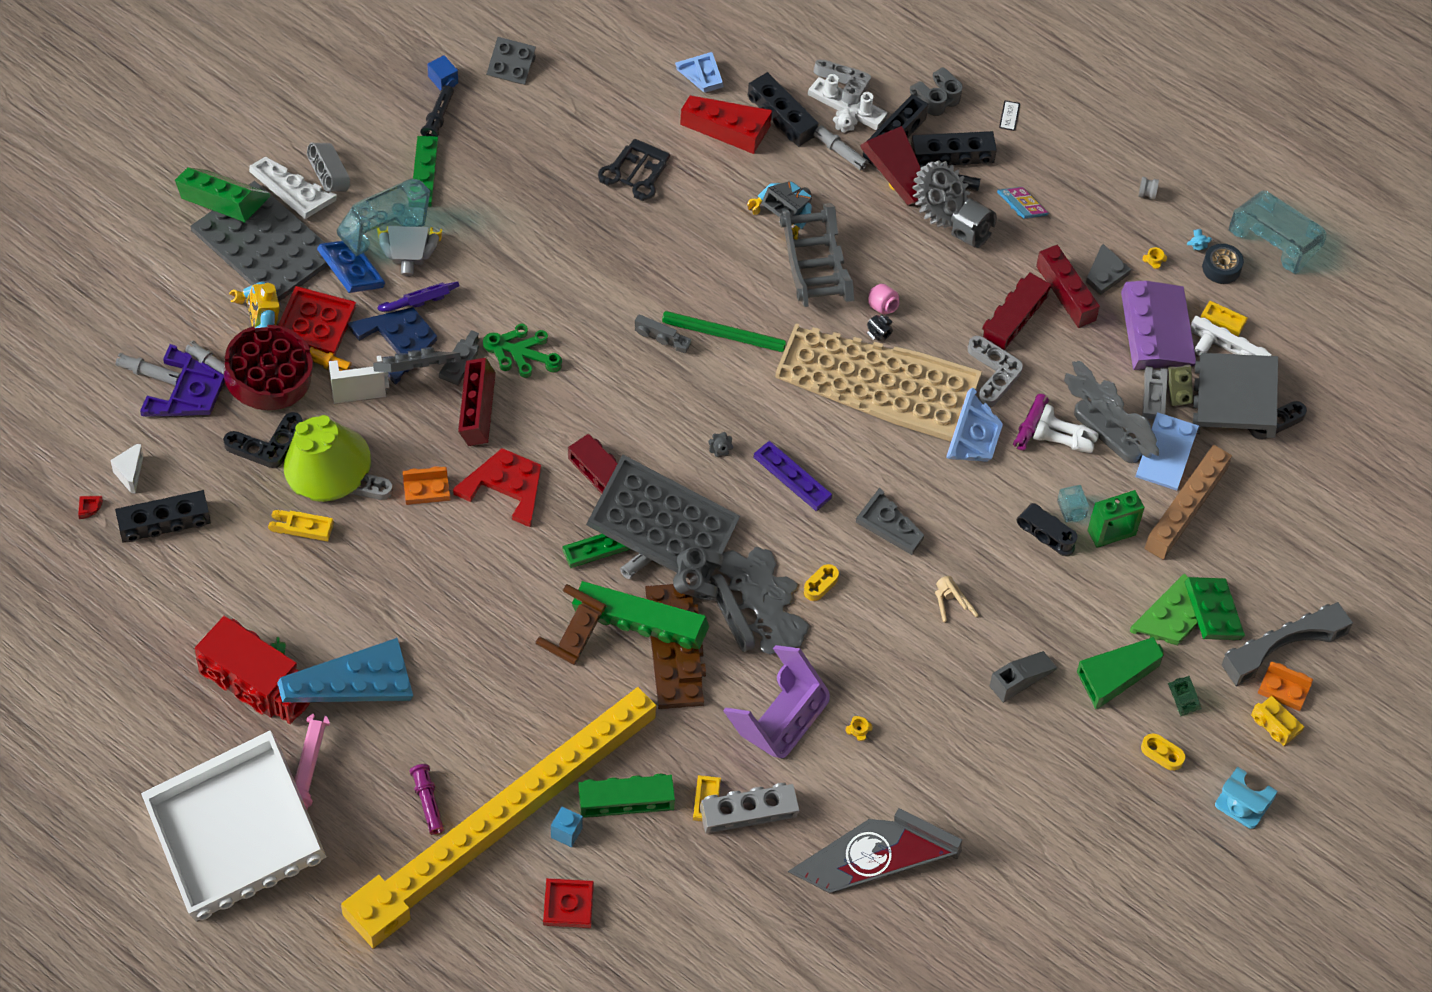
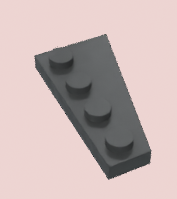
[373,347,461,373]

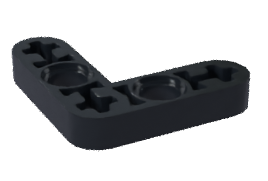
[1248,401,1307,440]
[223,412,303,468]

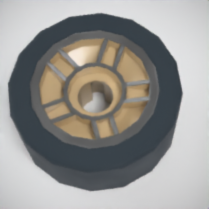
[1202,244,1244,284]

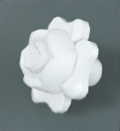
[833,108,858,133]

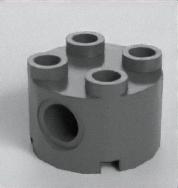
[951,198,997,248]

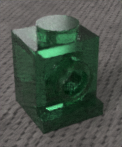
[1168,676,1202,717]

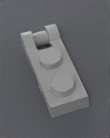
[1142,366,1168,419]

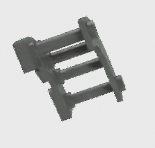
[780,203,854,307]

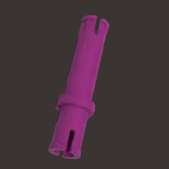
[1013,394,1049,450]

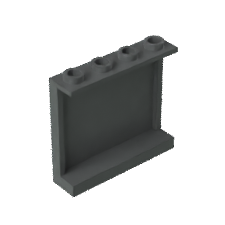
[1193,353,1278,438]

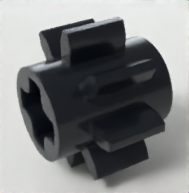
[867,315,893,341]

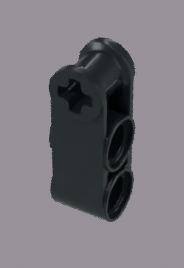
[1016,503,1077,556]

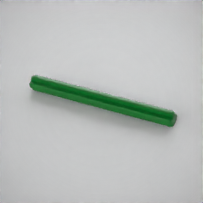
[662,311,786,352]

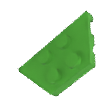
[1130,574,1198,645]

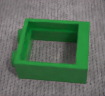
[1087,490,1145,548]

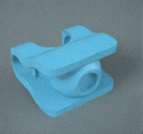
[1215,767,1278,829]

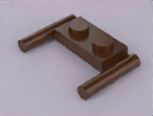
[536,584,606,665]

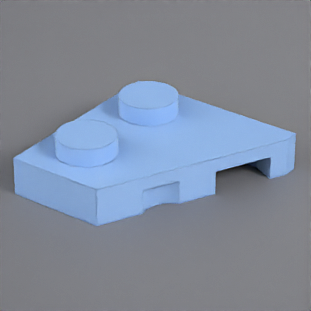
[675,52,724,93]

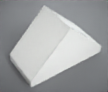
[110,444,144,493]

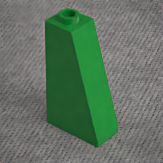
[1077,637,1164,709]

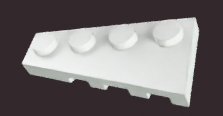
[249,157,337,219]

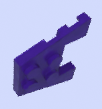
[140,344,225,417]

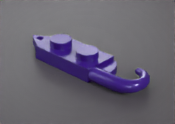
[377,281,460,312]

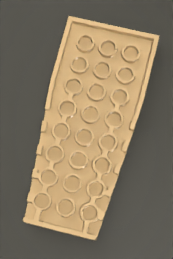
[775,324,982,442]

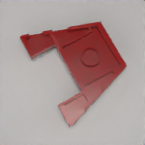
[453,448,541,527]

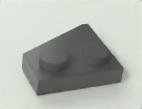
[1086,244,1131,295]

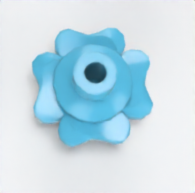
[1187,229,1212,251]

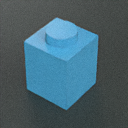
[551,807,583,847]

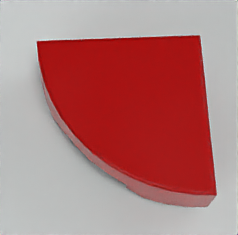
[78,496,103,519]

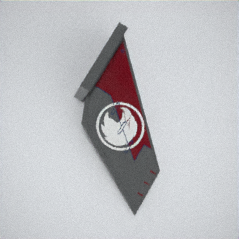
[788,808,962,894]

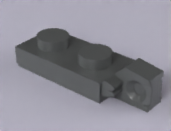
[635,314,691,353]
[439,330,479,386]

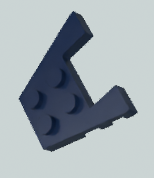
[348,307,437,385]

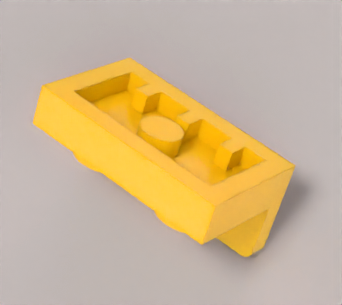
[1251,696,1304,746]

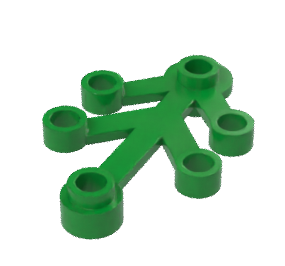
[483,324,562,378]

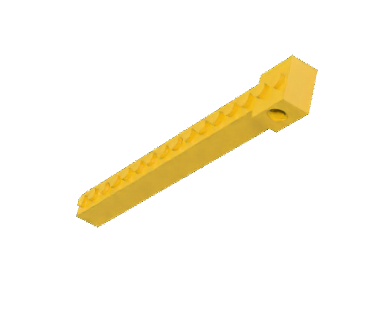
[341,687,656,949]

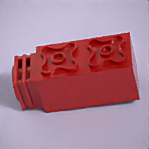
[194,615,310,725]

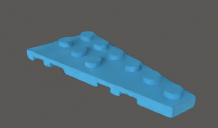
[277,638,413,702]

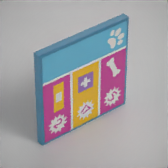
[997,187,1049,219]

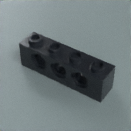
[747,72,819,147]
[863,94,929,167]
[911,131,997,166]
[115,490,211,543]

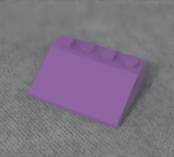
[1121,281,1196,370]

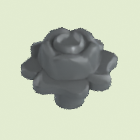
[708,432,733,457]

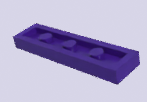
[754,441,832,512]

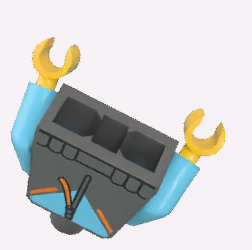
[748,181,812,240]

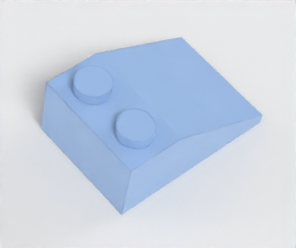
[1135,412,1199,491]

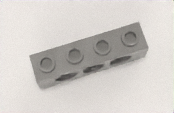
[700,783,799,834]

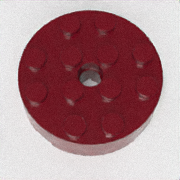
[224,325,313,410]

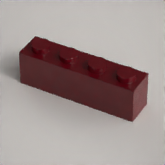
[1036,244,1100,328]
[982,272,1051,351]
[458,358,496,446]
[568,433,618,494]

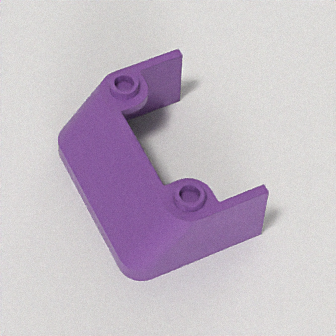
[723,645,830,758]

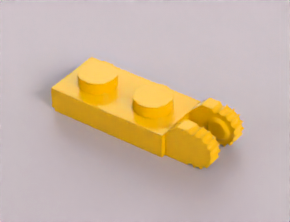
[268,510,334,542]

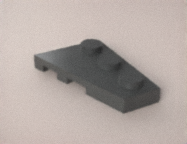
[856,487,924,555]

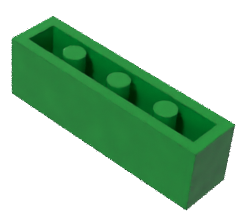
[578,773,675,818]

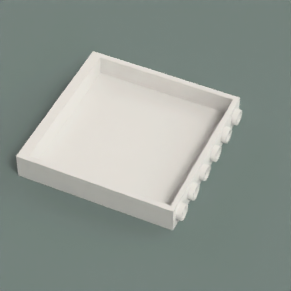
[141,731,327,921]

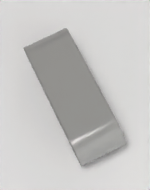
[307,142,350,192]

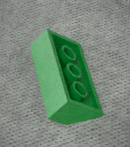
[175,167,271,222]

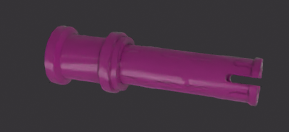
[409,764,444,835]

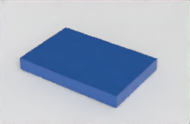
[317,239,385,293]

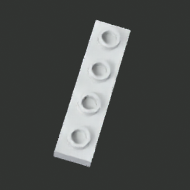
[808,74,888,131]
[1191,316,1272,356]

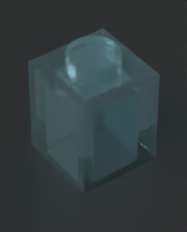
[1057,485,1089,522]

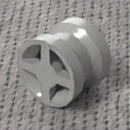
[1138,176,1159,200]

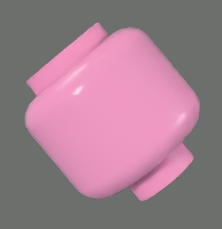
[868,284,899,315]

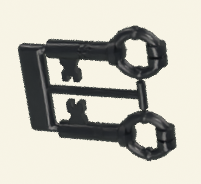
[598,139,671,202]

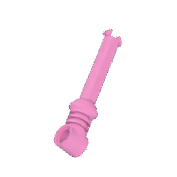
[294,714,330,809]

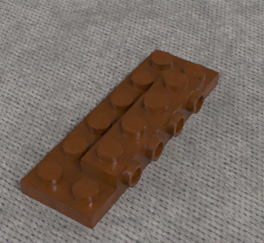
[645,583,706,709]

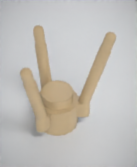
[935,576,979,623]

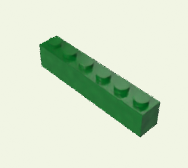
[572,581,710,650]

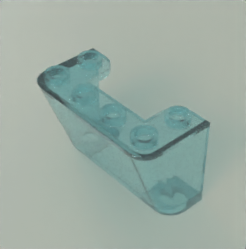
[336,179,430,256]
[1228,190,1327,274]

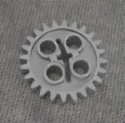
[913,161,970,228]

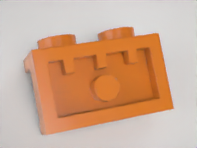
[403,466,450,505]
[1258,662,1313,711]

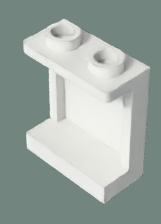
[329,356,389,404]

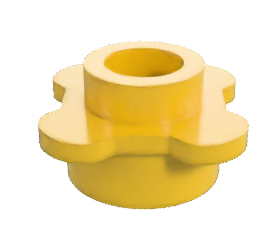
[1142,247,1167,269]
[845,716,873,741]

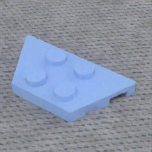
[946,388,1003,462]

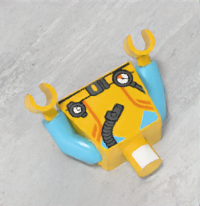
[229,282,279,328]

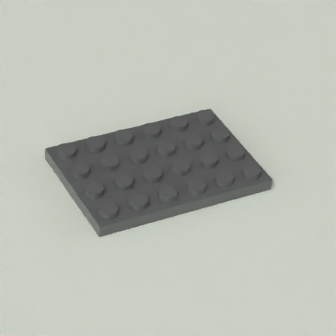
[190,180,329,302]
[586,455,740,583]

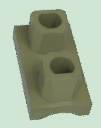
[1168,365,1193,406]

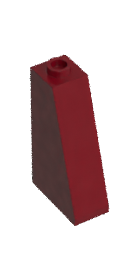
[860,126,921,206]

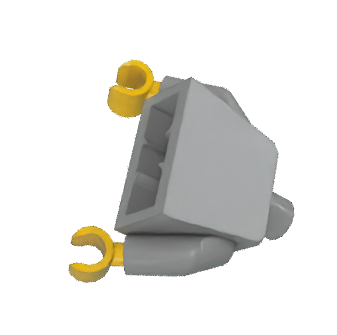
[377,226,442,276]

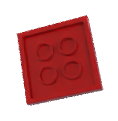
[278,286,356,355]

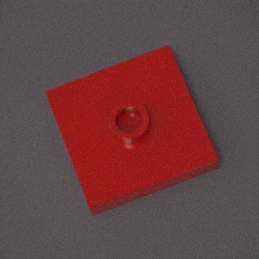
[543,878,594,928]

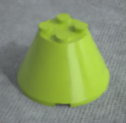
[284,415,371,502]

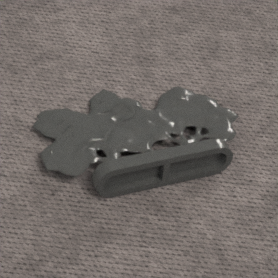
[1064,361,1159,463]
[709,547,810,655]

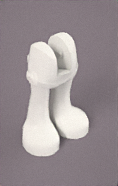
[1033,404,1098,453]

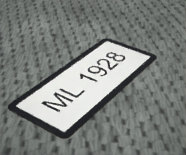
[999,100,1020,131]

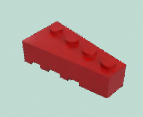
[680,95,772,154]

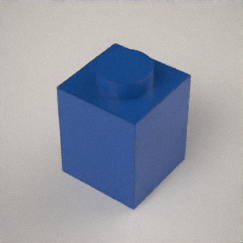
[427,55,458,91]

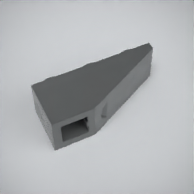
[989,651,1057,703]

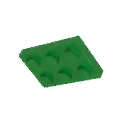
[1184,577,1245,640]

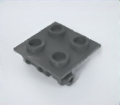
[486,37,536,85]

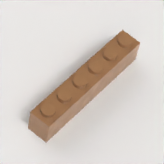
[1145,445,1232,560]

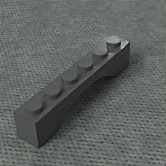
[1222,602,1353,686]

